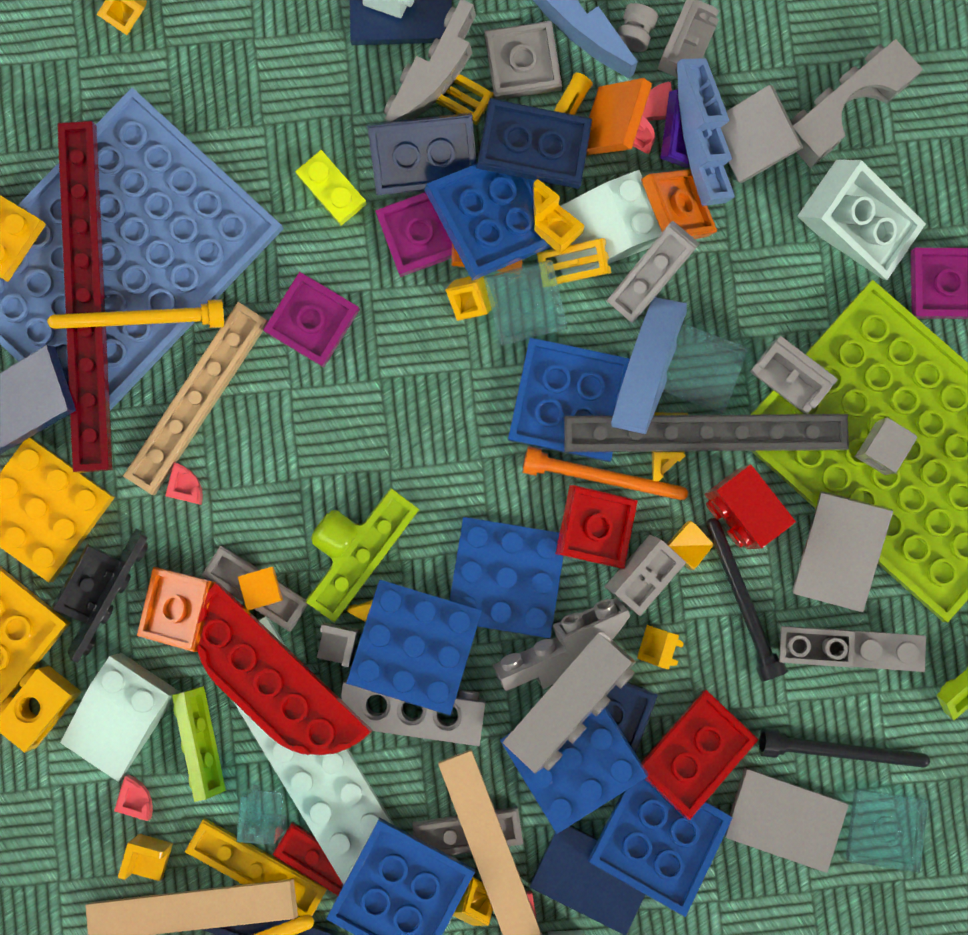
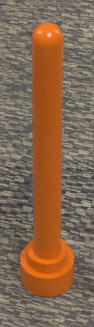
[522,446,688,500]

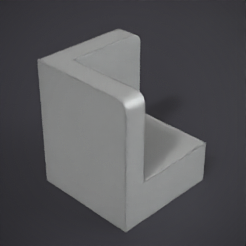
[855,417,917,475]
[317,622,360,667]

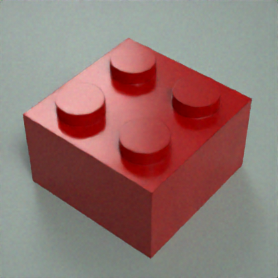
[704,464,796,549]

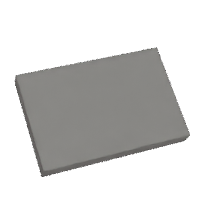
[792,491,893,612]
[724,767,849,873]

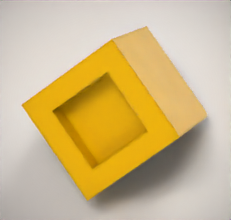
[118,834,173,881]

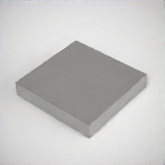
[484,21,562,100]
[721,85,803,183]

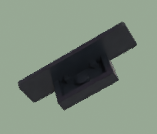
[52,528,148,663]

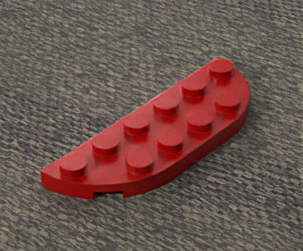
[197,583,373,755]

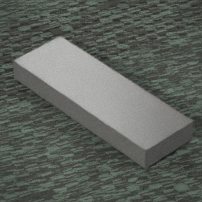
[607,221,700,323]
[201,546,309,632]
[412,806,523,856]

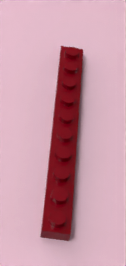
[57,121,113,473]

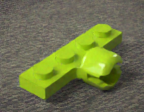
[306,488,420,623]

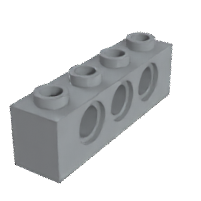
[341,680,486,746]

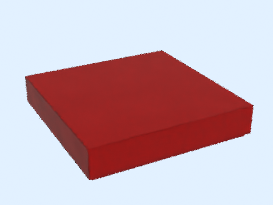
[555,485,638,569]

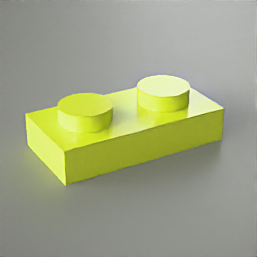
[295,150,367,226]

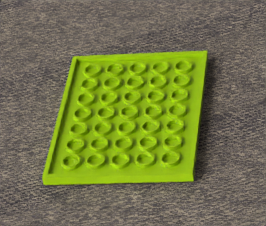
[750,280,968,623]

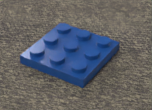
[424,164,551,281]
[508,338,630,462]
[449,517,563,638]
[346,580,482,716]
[500,707,649,834]
[587,779,733,917]
[326,817,475,935]

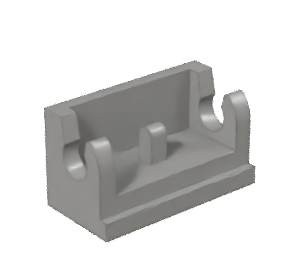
[658,0,719,78]
[750,336,838,414]
[604,535,686,616]

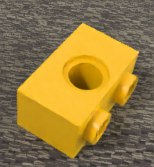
[0,666,81,753]

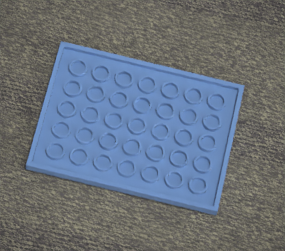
[0,88,284,410]

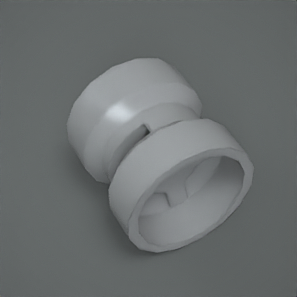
[617,3,659,52]

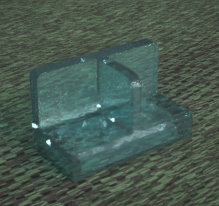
[237,784,286,845]

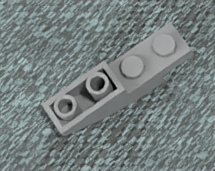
[384,0,476,122]
[493,597,630,692]
[779,626,926,672]

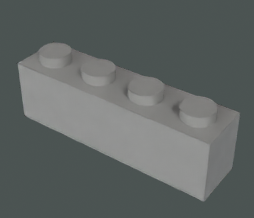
[502,632,636,773]

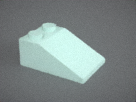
[797,160,926,280]
[551,170,662,276]
[60,653,180,782]

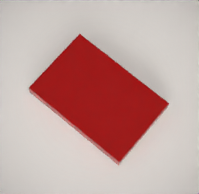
[641,690,759,820]

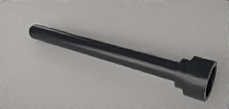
[706,518,788,681]
[759,727,930,768]

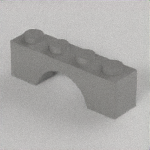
[790,39,923,168]

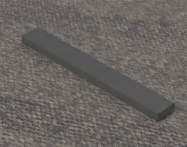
[564,414,849,452]

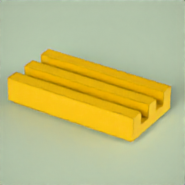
[436,74,494,125]
[537,238,611,287]

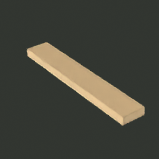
[123,302,268,495]
[438,749,542,935]
[85,879,298,935]

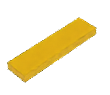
[185,818,327,917]

